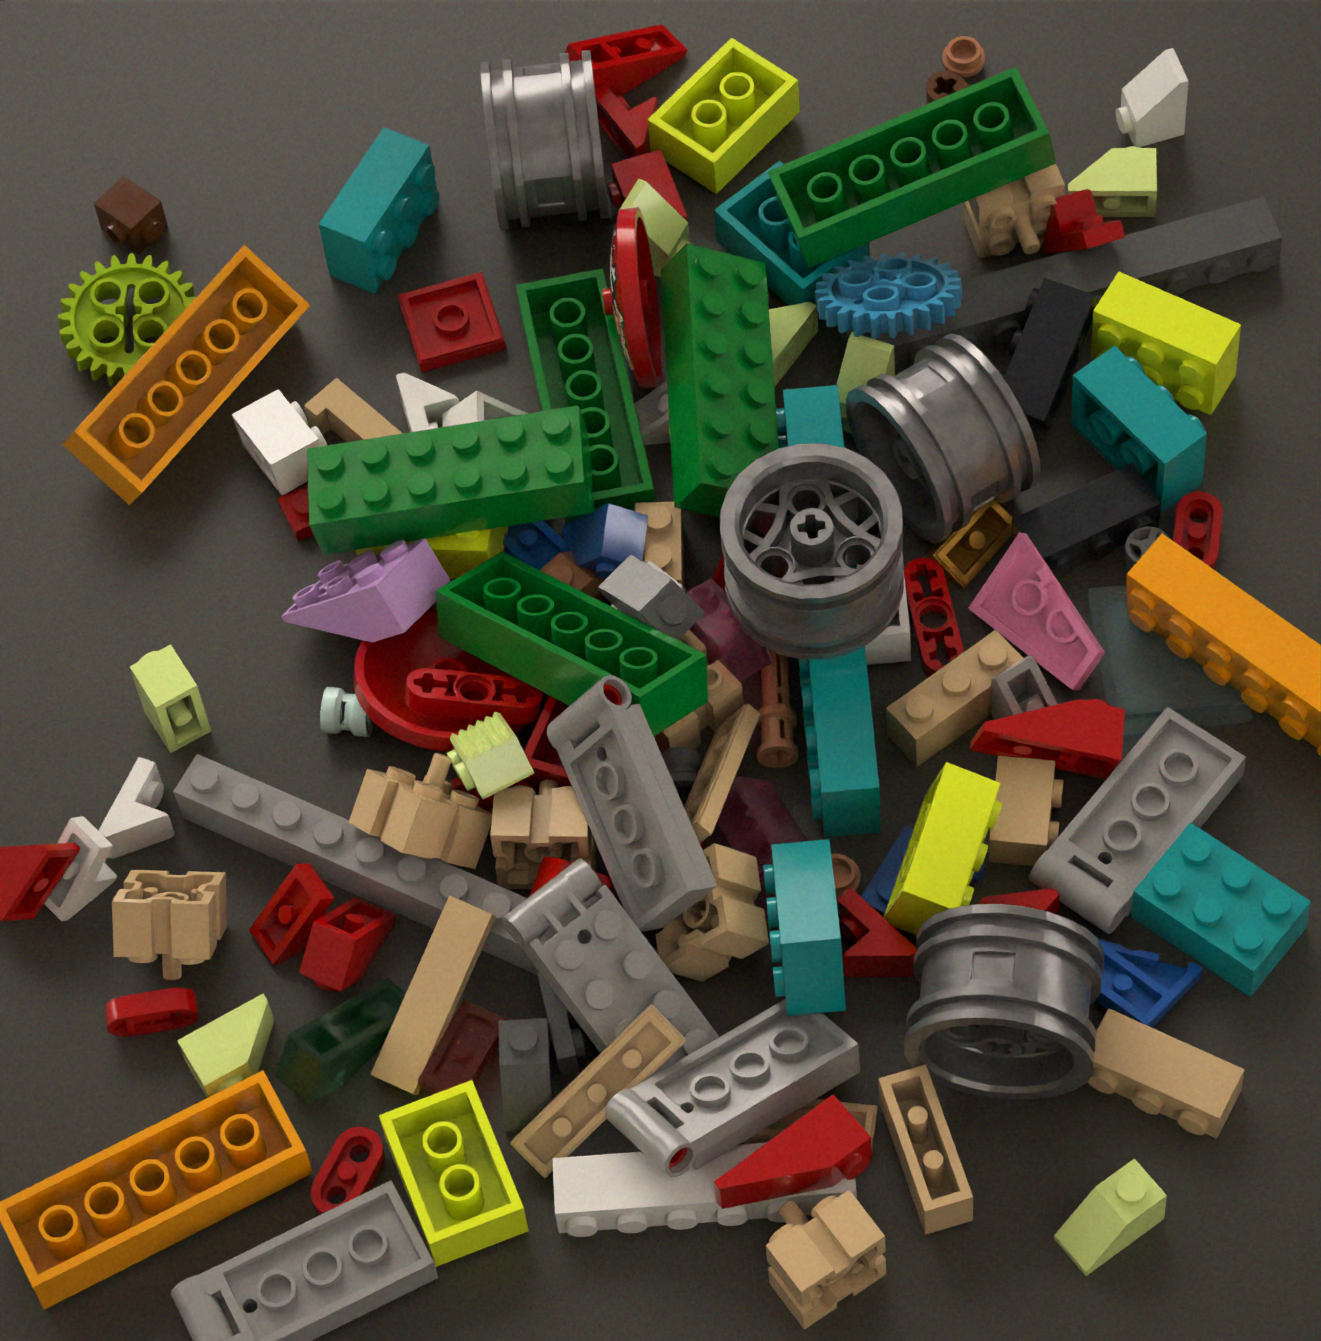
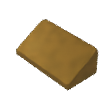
[923,499,1013,590]

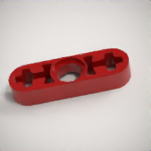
[904,558,964,678]
[404,668,543,725]

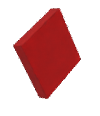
[397,272,506,373]

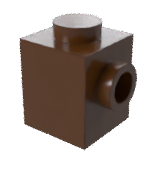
[94,175,168,255]

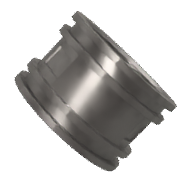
[480,50,609,230]
[846,333,1041,543]
[720,443,904,660]
[904,904,1104,1100]

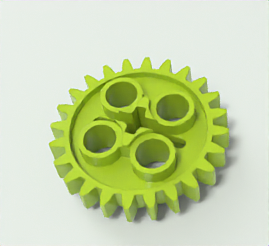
[58,253,196,387]

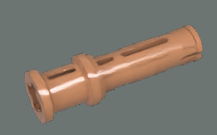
[756,645,799,768]

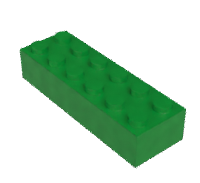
[768,67,1056,268]
[661,243,779,517]
[516,268,655,524]
[307,405,595,555]
[436,552,708,736]

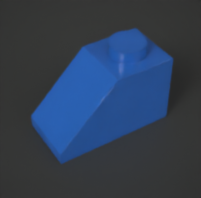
[562,503,648,580]

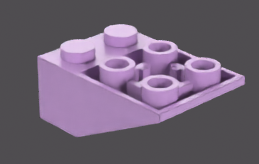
[281,538,451,642]

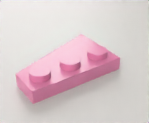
[968,532,1105,691]

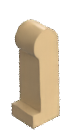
[304,378,402,442]

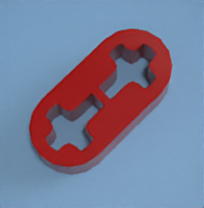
[105,987,198,1037]

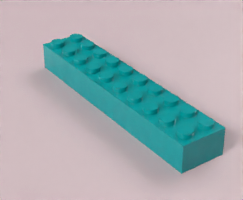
[776,385,881,837]

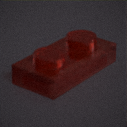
[418,1000,507,1094]

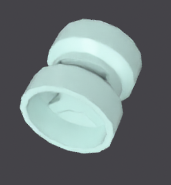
[320,687,374,737]

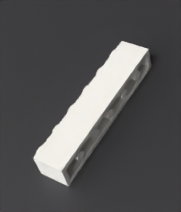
[552,1143,857,1237]

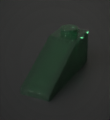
[275,978,406,1105]

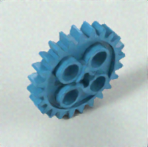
[815,252,962,339]

